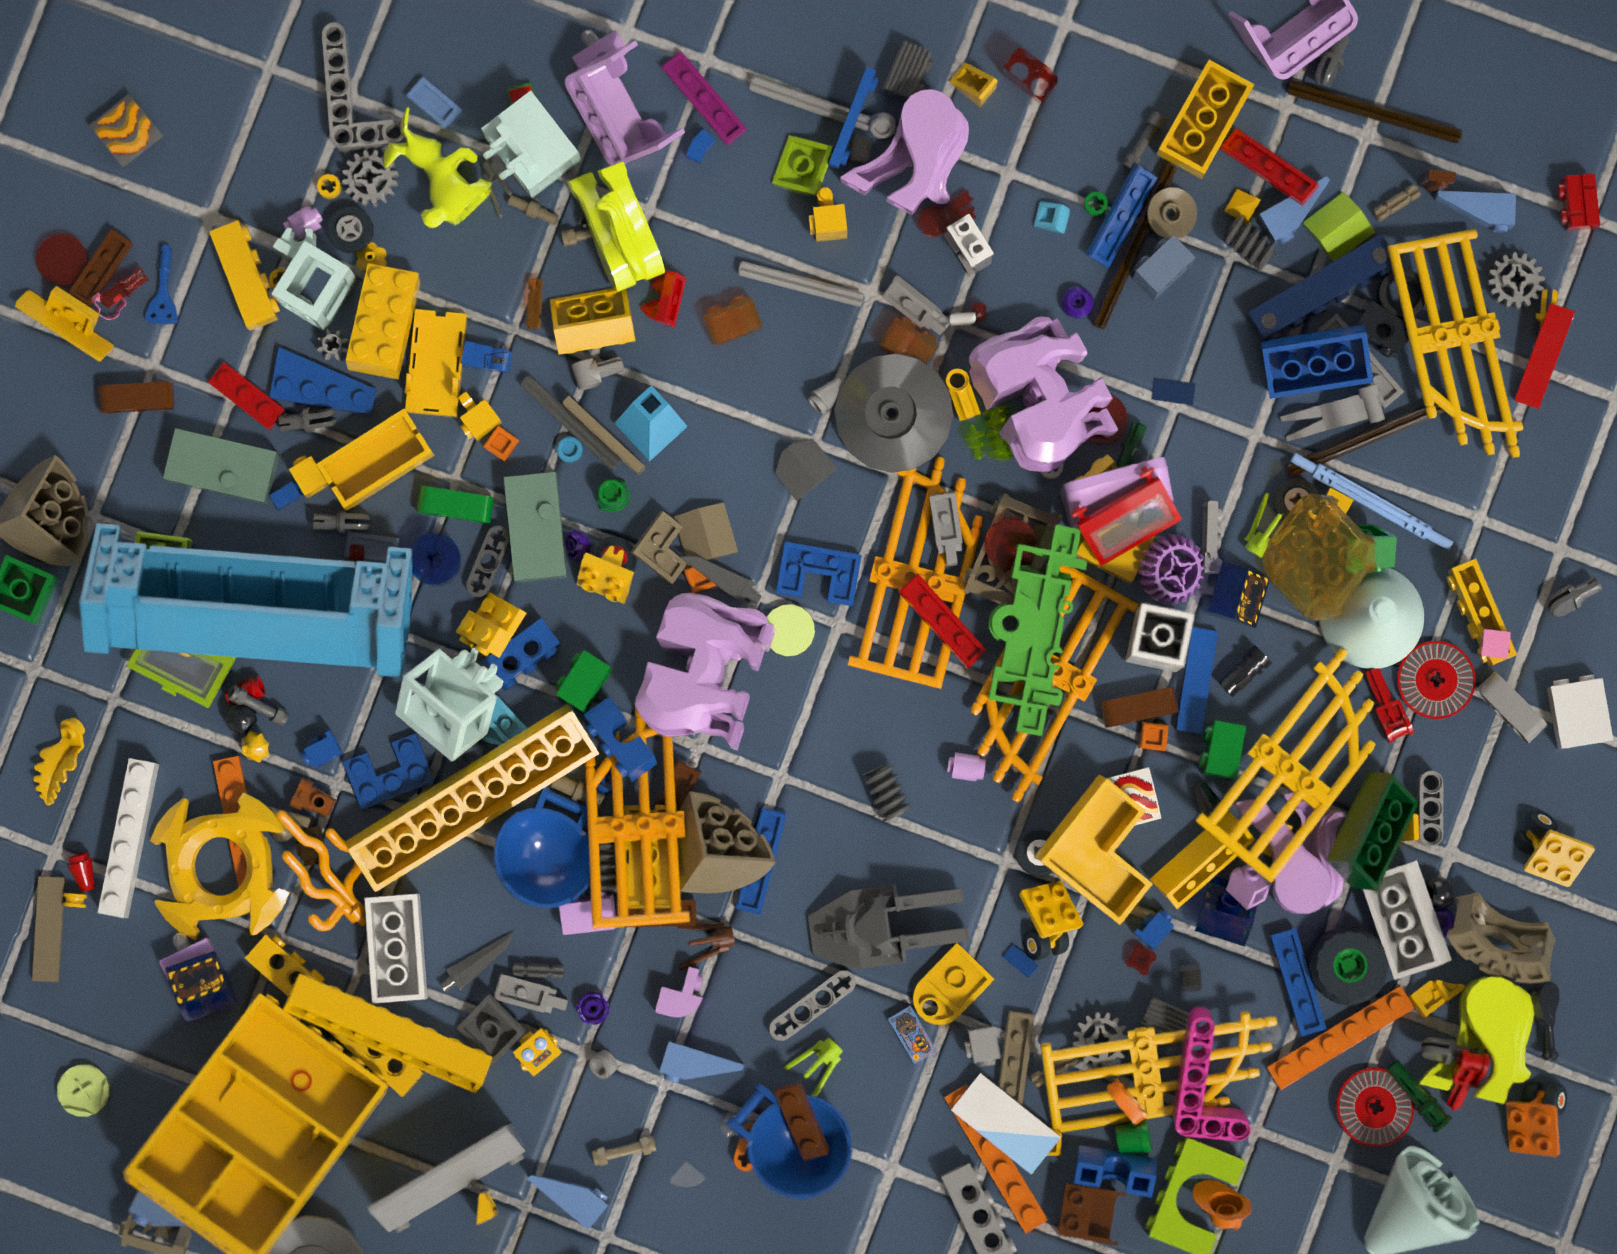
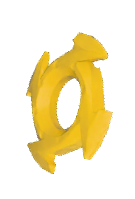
[150,792,290,940]

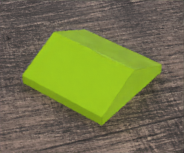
[772,135,835,196]
[1302,192,1375,262]

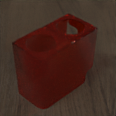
[1002,48,1058,104]

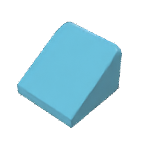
[1034,201,1070,233]

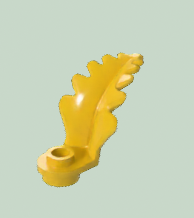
[33,718,85,806]

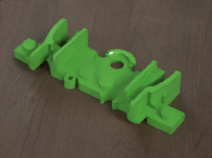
[987,525,1087,736]

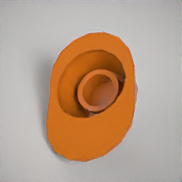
[1192,1180,1252,1230]

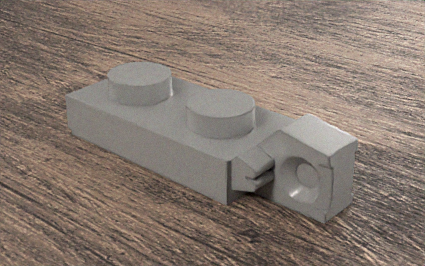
[882,275,950,335]
[929,492,963,567]
[1201,501,1222,574]
[494,974,569,1013]

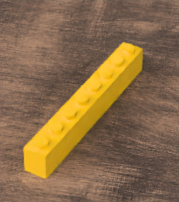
[283,974,493,1094]

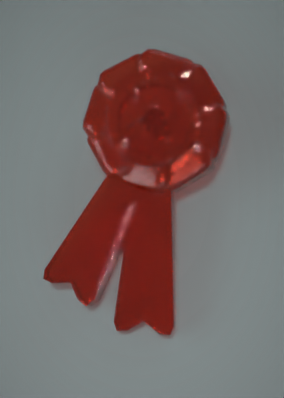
[918,190,976,238]

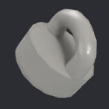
[870,113,896,139]
[589,1050,617,1079]

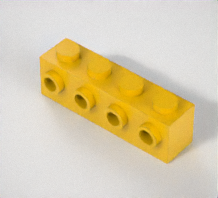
[209,220,280,331]
[1446,559,1517,667]
[1150,810,1255,909]

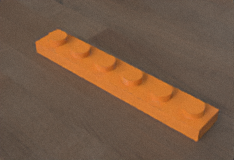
[213,756,250,914]
[1266,986,1414,1090]
[944,1084,1048,1234]

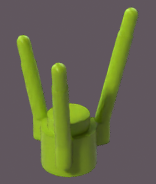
[1245,493,1297,559]
[784,1037,843,1097]

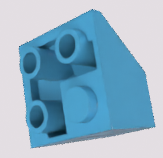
[614,385,688,462]

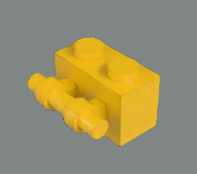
[809,187,847,241]

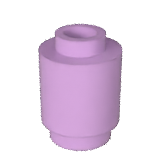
[283,205,323,241]
[947,752,986,782]

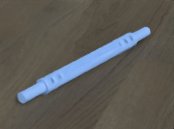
[1290,453,1453,550]

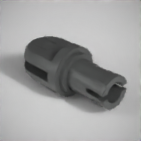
[1315,35,1350,87]
[279,407,336,433]
[313,509,371,535]
[1546,576,1602,617]
[1420,1037,1479,1065]

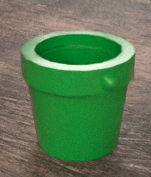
[596,479,630,513]
[1116,1118,1152,1153]

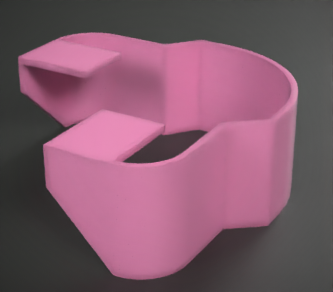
[92,292,126,320]

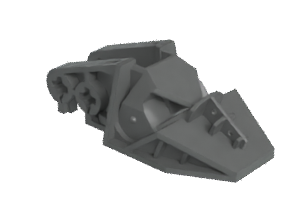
[808,885,970,970]

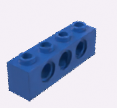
[478,618,561,694]

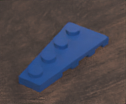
[269,347,377,416]

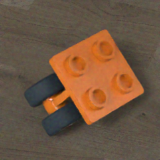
[1506,1082,1567,1157]

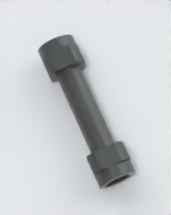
[1121,111,1166,171]
[227,685,289,726]

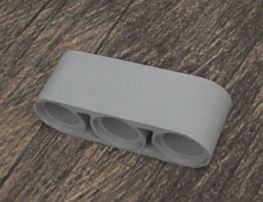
[1475,672,1547,744]
[1416,771,1443,847]

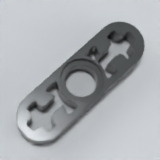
[466,526,510,598]

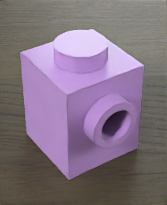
[1226,864,1272,910]

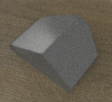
[775,442,838,501]

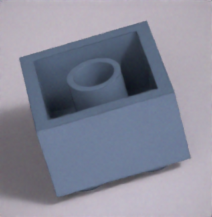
[1132,235,1195,301]

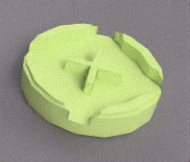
[767,604,815,657]
[57,1065,110,1117]

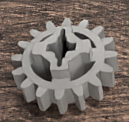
[342,150,399,207]
[1487,252,1545,310]
[1072,1012,1128,1068]

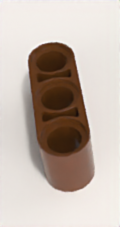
[98,381,174,414]
[1100,687,1179,728]

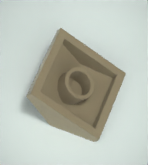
[674,502,738,567]

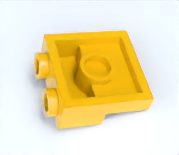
[456,592,526,658]

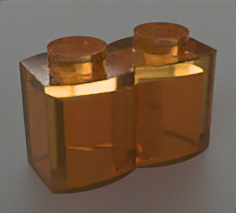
[703,295,763,347]
[878,317,940,365]

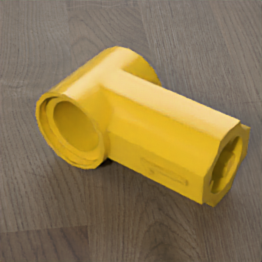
[945,369,981,421]

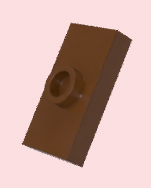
[654,759,702,811]

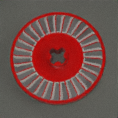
[1397,641,1476,719]
[1336,1068,1414,1147]

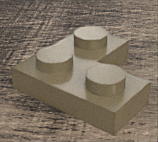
[630,511,687,584]

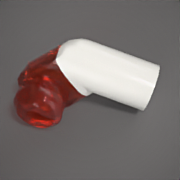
[950,303,988,326]

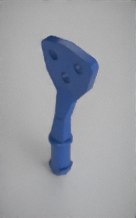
[145,244,178,325]

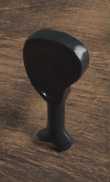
[1531,982,1560,1061]

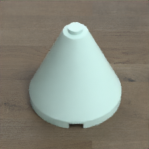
[1319,567,1424,669]
[1364,1146,1479,1254]

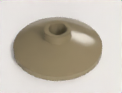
[1147,187,1197,239]

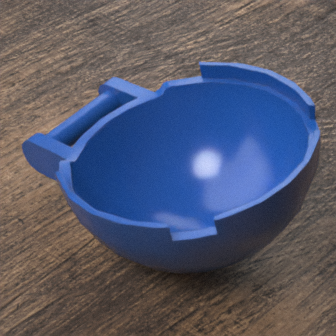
[493,786,590,908]
[725,1083,853,1199]

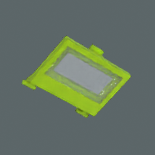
[127,649,237,709]

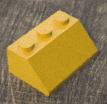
[550,288,635,354]

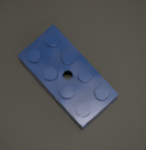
[1261,325,1374,399]

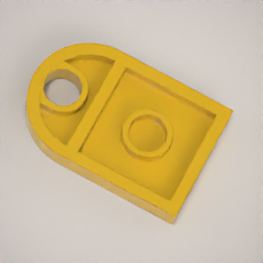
[913,943,994,1025]

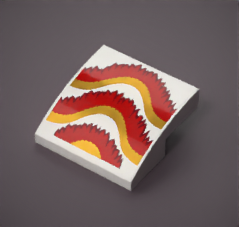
[1107,767,1161,825]

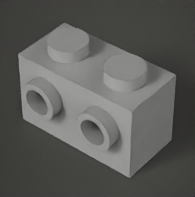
[964,1026,1000,1067]

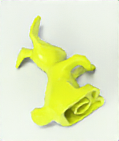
[383,107,492,228]

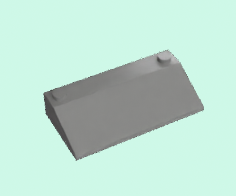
[368,1123,527,1233]

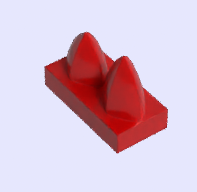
[640,270,686,328]

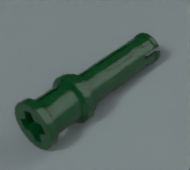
[1386,1059,1452,1133]

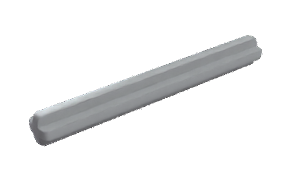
[749,77,871,131]
[738,261,864,307]

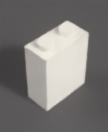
[1547,675,1613,750]

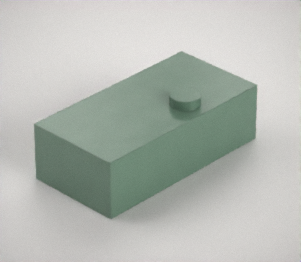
[163,428,280,505]
[504,472,568,583]

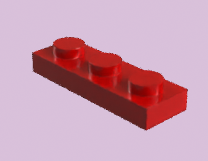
[208,362,286,431]

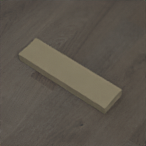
[563,396,646,475]
[32,876,66,982]
[998,1011,1034,1106]

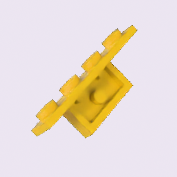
[15,286,114,361]

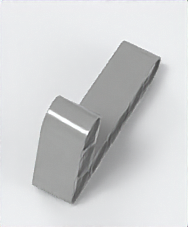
[322,23,406,152]

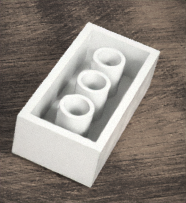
[1363,860,1452,980]
[365,894,428,1003]

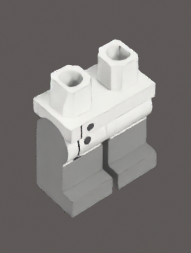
[943,214,994,277]

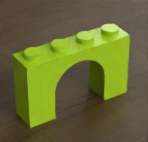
[1145,1137,1246,1254]

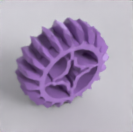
[1137,534,1207,605]

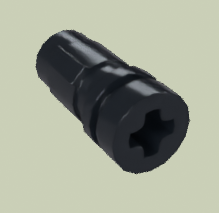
[1218,645,1272,697]

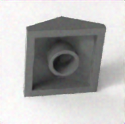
[456,994,526,1066]

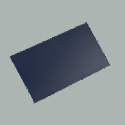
[1152,378,1196,405]

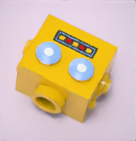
[513,1028,563,1077]

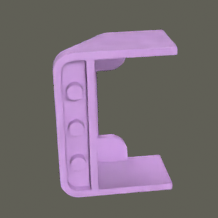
[1227,0,1358,79]
[565,41,685,165]
[1059,457,1174,529]

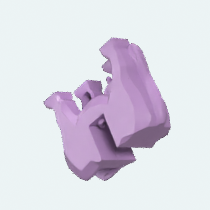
[969,317,1118,472]
[635,593,776,750]

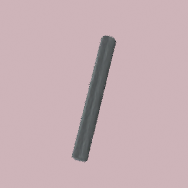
[520,375,621,470]

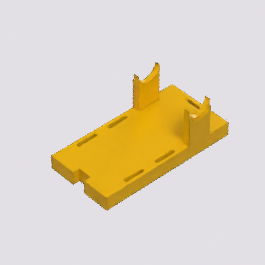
[404,309,467,417]
[624,805,677,909]

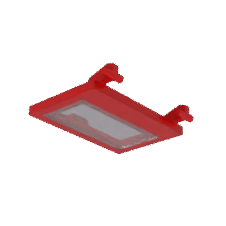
[1071,466,1182,566]

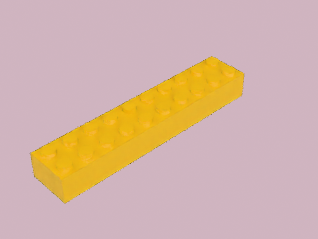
[345,704,599,892]

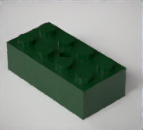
[1326,771,1419,891]

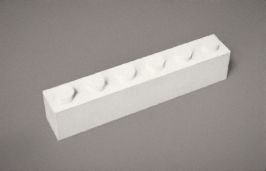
[98,758,159,918]

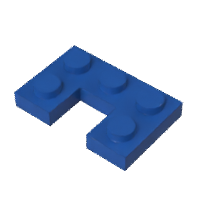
[776,542,862,607]
[343,733,435,811]

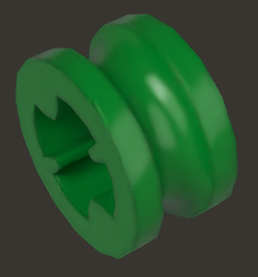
[1084,192,1108,217]

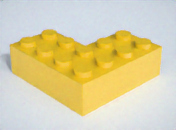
[1034,775,1152,925]

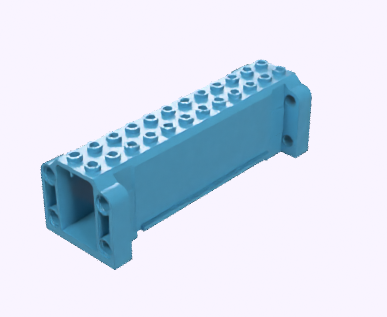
[80,523,412,677]

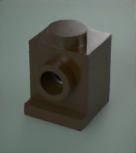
[296,827,324,866]

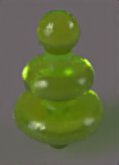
[963,425,985,460]

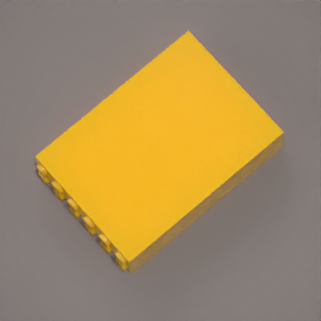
[124,994,388,1254]

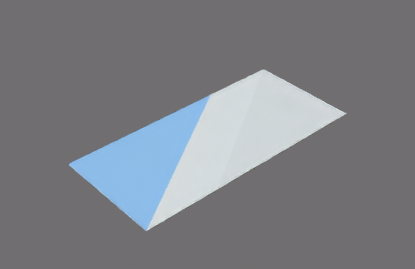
[951,1073,1061,1175]

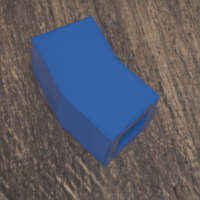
[686,129,715,164]
[269,481,304,511]

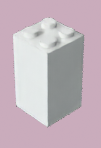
[1125,604,1194,672]

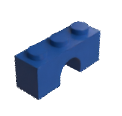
[584,697,657,782]
[1074,1145,1157,1198]

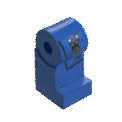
[461,341,513,373]

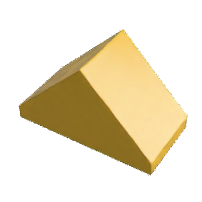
[949,62,998,107]

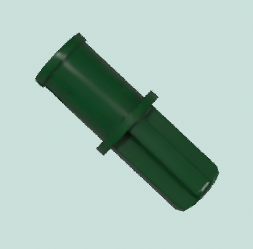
[1116,422,1146,469]

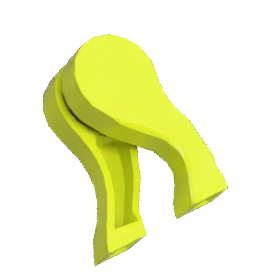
[566,161,665,293]
[1418,977,1534,1104]

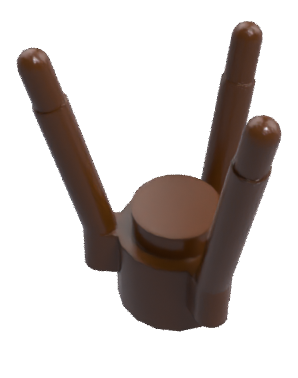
[677,923,735,970]

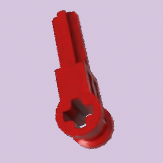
[1365,668,1414,744]
[1446,1048,1490,1111]

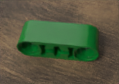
[416,486,494,524]

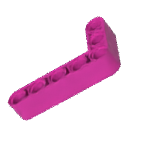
[1172,1007,1251,1141]

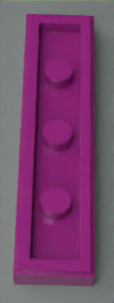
[661,51,747,146]

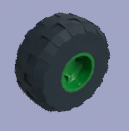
[1308,926,1388,1005]

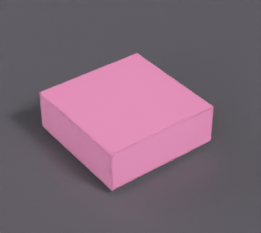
[1480,629,1511,659]

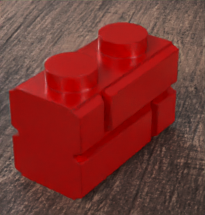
[1557,173,1600,231]

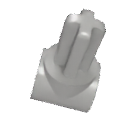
[571,357,624,391]

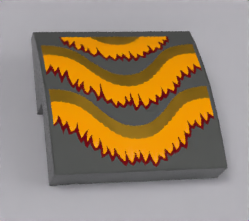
[89,93,163,168]

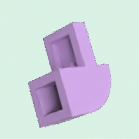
[655,967,703,1017]

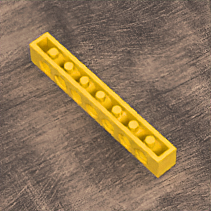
[245,934,425,1097]

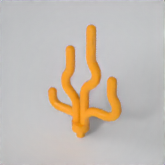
[276,810,366,931]

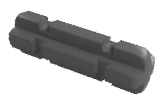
[513,962,564,978]

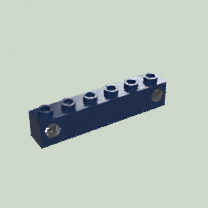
[1246,234,1393,341]

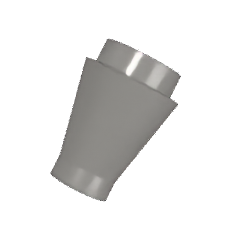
[808,377,844,414]

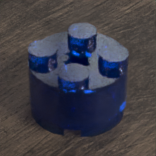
[411,533,462,587]

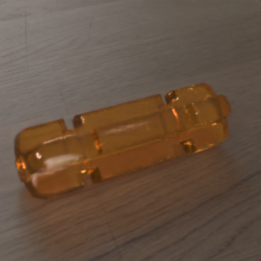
[526,278,543,330]

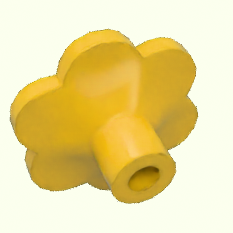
[356,242,387,271]

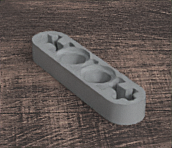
[769,970,856,1041]

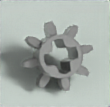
[317,329,349,362]

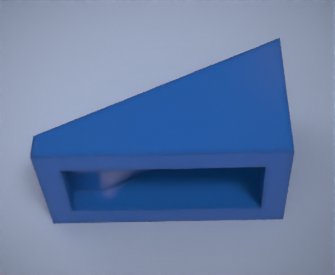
[1003,945,1039,978]

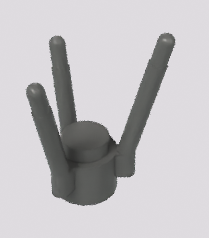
[482,156,540,218]

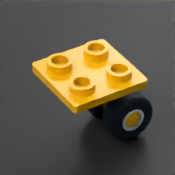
[1514,810,1595,887]
[1019,881,1084,961]

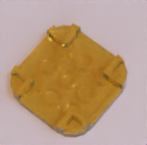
[1263,494,1377,621]

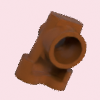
[290,777,336,817]

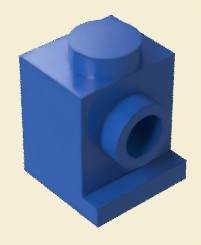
[300,730,344,769]
[1133,908,1175,950]

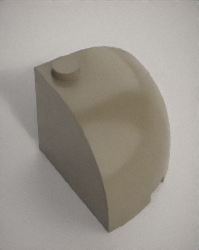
[0,455,89,566]
[677,792,775,893]

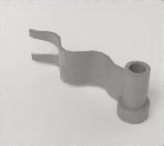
[1280,383,1385,442]

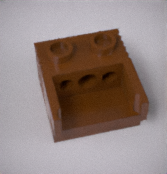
[1056,1182,1126,1246]

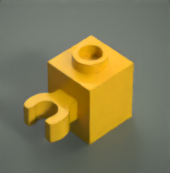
[458,392,502,441]

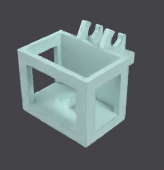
[481,91,581,198]
[272,228,358,332]
[395,648,503,762]

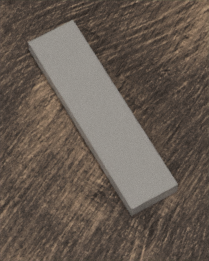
[1317,313,1404,409]

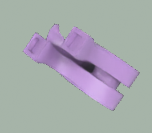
[840,89,969,215]
[1233,793,1346,914]

